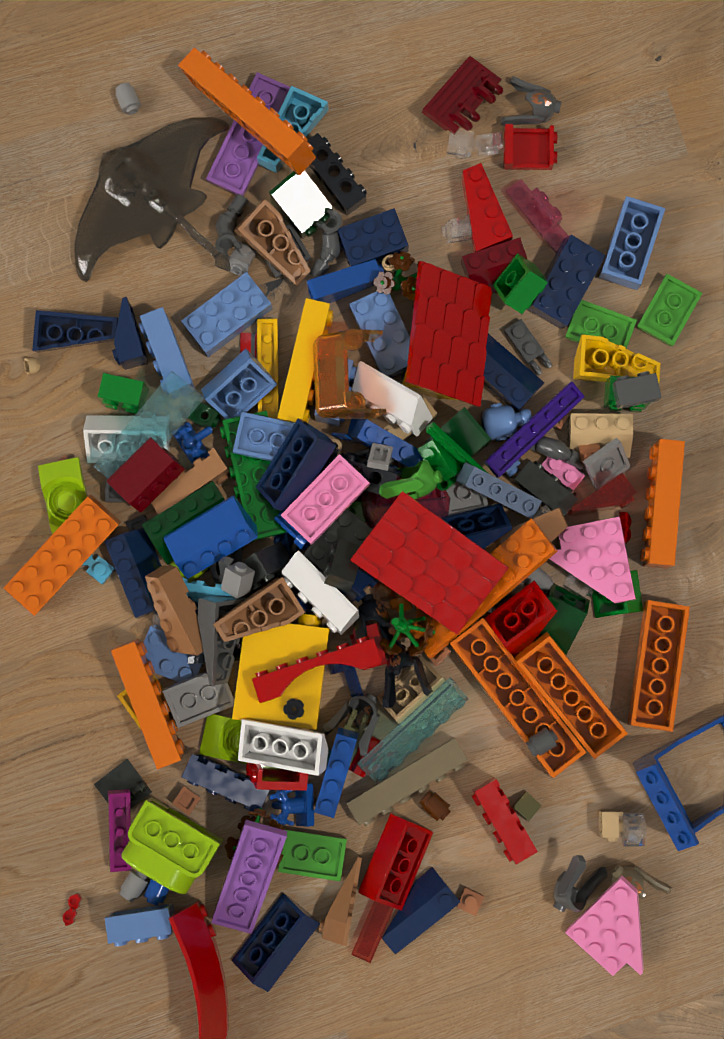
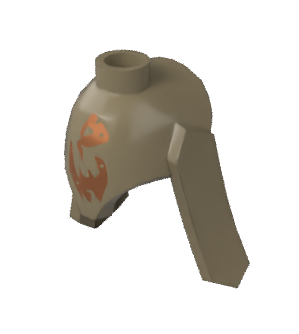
[611,865,672,924]

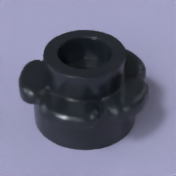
[283,698,304,720]

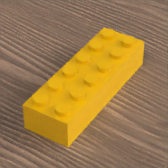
[277,298,334,424]

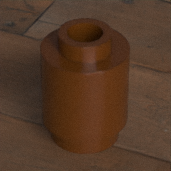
[419,790,451,821]

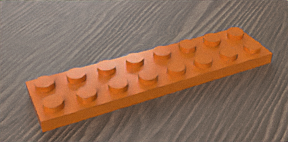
[410,519,558,658]

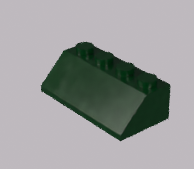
[142,481,225,565]

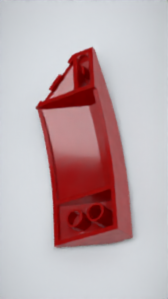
[168,900,229,1039]

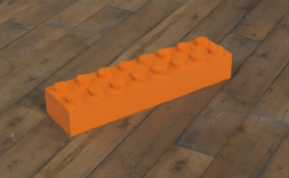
[178,47,316,176]
[449,618,587,778]

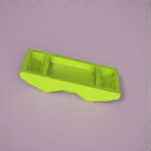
[38,457,88,534]
[199,714,280,769]

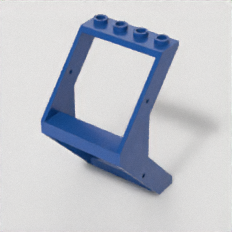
[633,714,724,851]

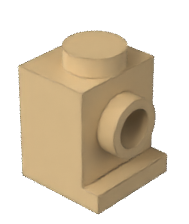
[599,810,623,842]

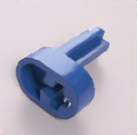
[274,511,311,550]

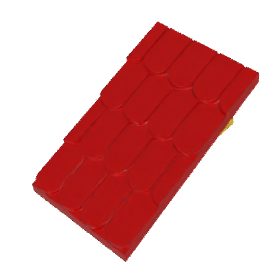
[402,261,492,407]
[350,491,509,635]

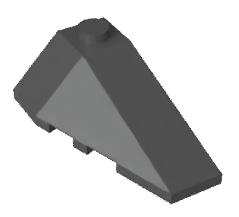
[198,596,246,686]

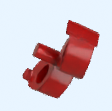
[619,512,632,544]
[63,893,82,926]

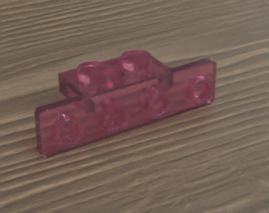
[506,179,568,253]

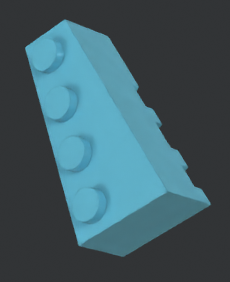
[257,86,329,173]

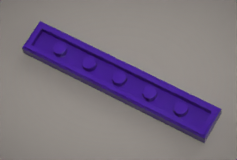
[484,381,585,478]

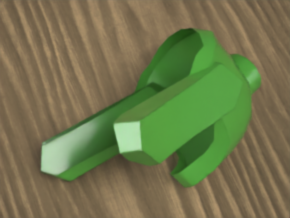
[379,459,443,499]

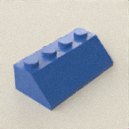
[164,495,258,579]

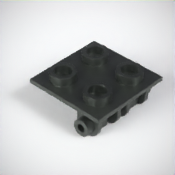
[94,759,152,809]

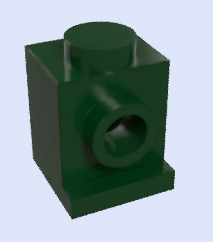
[187,400,221,429]

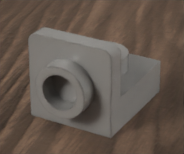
[367,443,393,471]

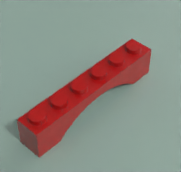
[252,636,382,703]

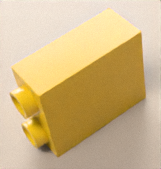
[232,614,330,730]

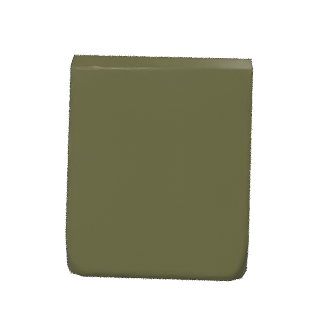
[512,791,542,822]

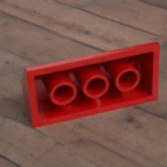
[358,813,433,911]

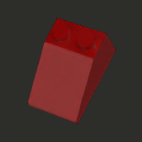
[485,580,557,657]

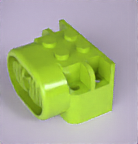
[121,797,224,894]

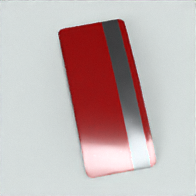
[240,333,257,358]

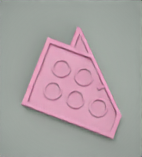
[549,517,636,603]
[565,876,644,976]

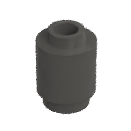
[525,728,558,757]

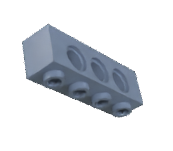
[456,462,542,519]

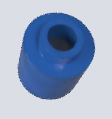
[144,879,169,906]

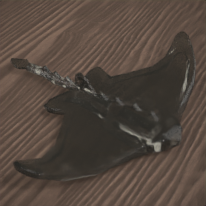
[74,117,231,282]

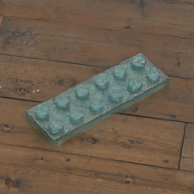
[93,371,205,479]
[357,677,468,784]

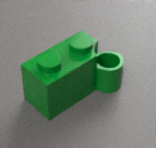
[417,439,463,491]

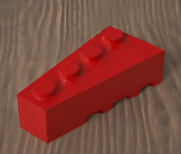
[461,163,513,252]
[471,777,538,865]

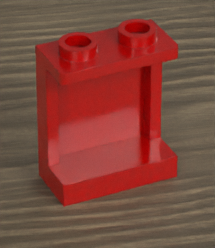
[504,124,558,170]
[246,763,308,791]

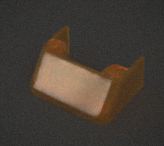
[313,329,386,419]

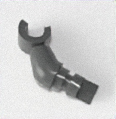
[215,194,248,262]
[309,208,342,278]
[529,436,583,469]

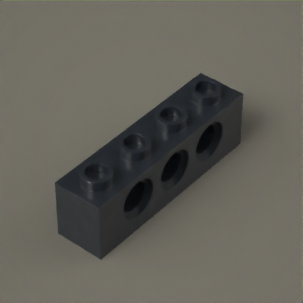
[307,133,367,216]
[318,448,403,498]

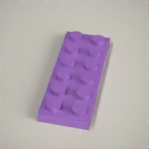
[206,72,290,196]
[211,820,288,934]

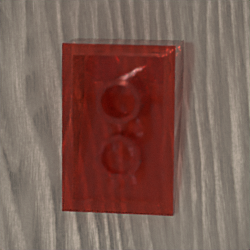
[567,473,637,516]

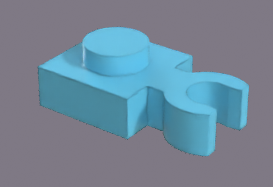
[83,555,115,585]

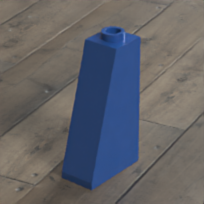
[306,259,385,303]

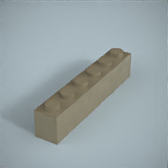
[346,738,467,826]

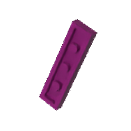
[108,789,131,872]

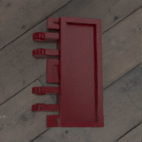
[422,56,504,135]

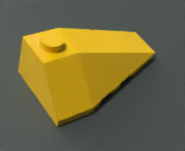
[573,335,661,383]

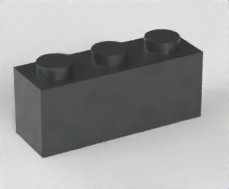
[513,460,578,516]

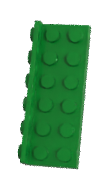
[220,411,288,543]

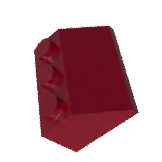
[461,238,527,294]
[106,437,185,513]

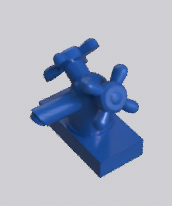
[172,422,213,464]
[270,783,314,827]

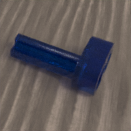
[327,664,364,698]

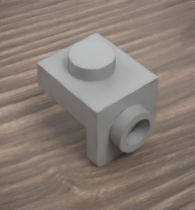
[228,241,257,276]

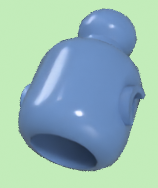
[481,403,532,442]

